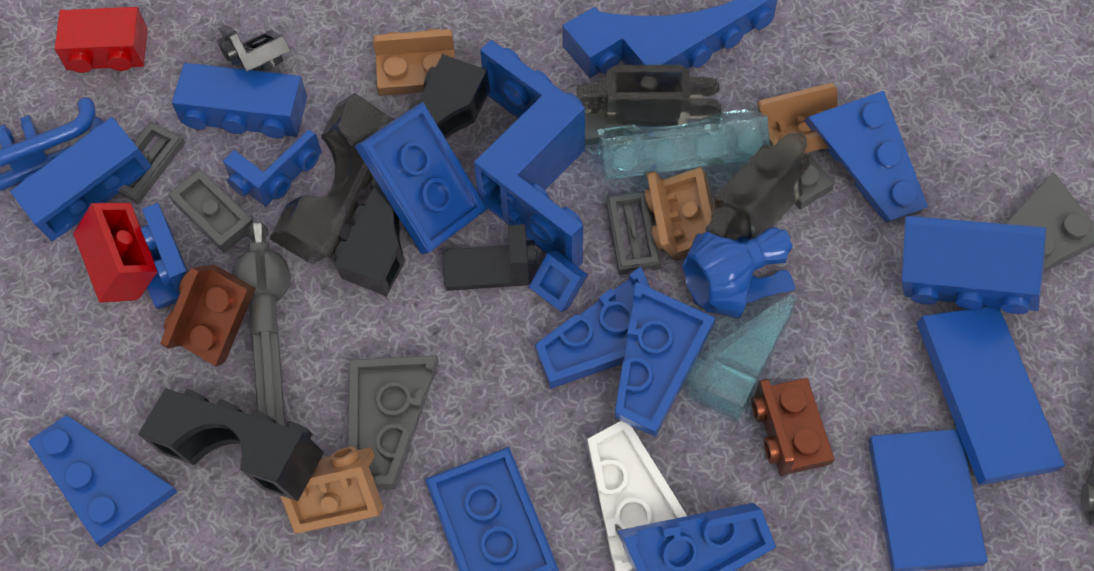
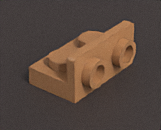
[373,29,455,96]
[280,447,384,534]

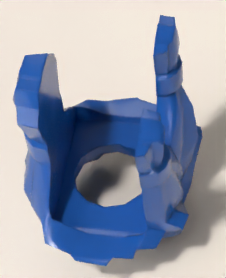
[682,226,796,319]

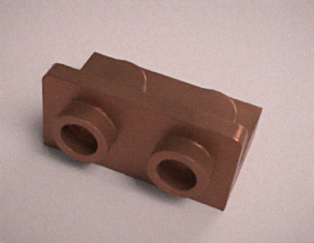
[160,264,256,366]
[751,377,835,476]

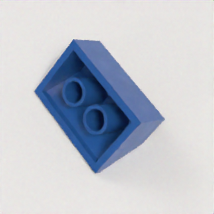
[902,216,1046,314]

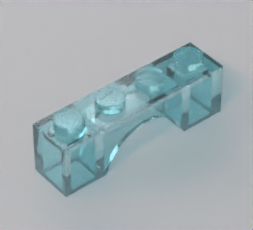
[596,108,771,180]

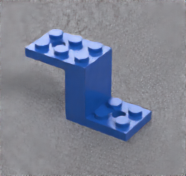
[474,40,585,267]

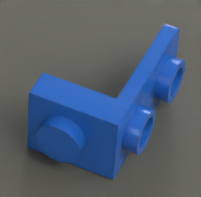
[223,130,322,207]

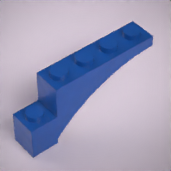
[562,0,777,92]

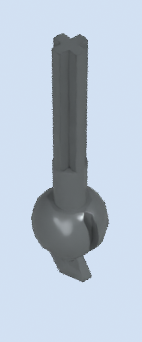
[231,222,291,426]

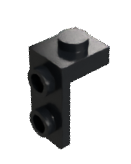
[443,224,537,291]

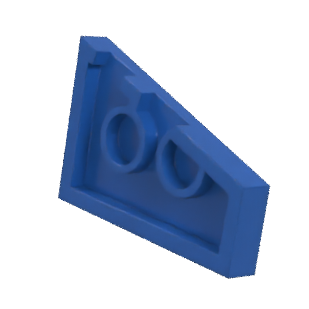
[804,91,928,222]
[28,415,177,547]
[616,503,776,571]

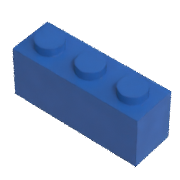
[172,63,307,139]
[10,117,152,241]

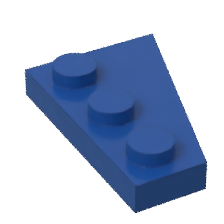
[535,266,650,389]
[615,282,715,437]

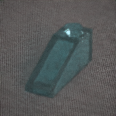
[687,294,797,422]

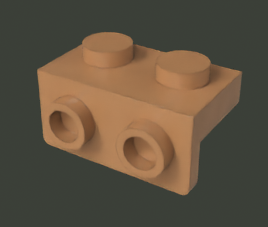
[757,83,837,161]
[645,167,720,261]

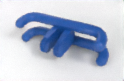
[0,97,104,191]

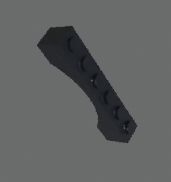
[334,54,491,297]

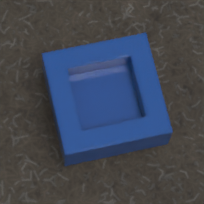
[529,250,588,312]

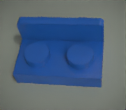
[141,203,188,309]

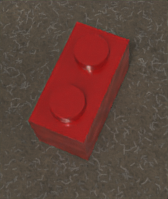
[54,7,148,73]
[73,203,158,303]

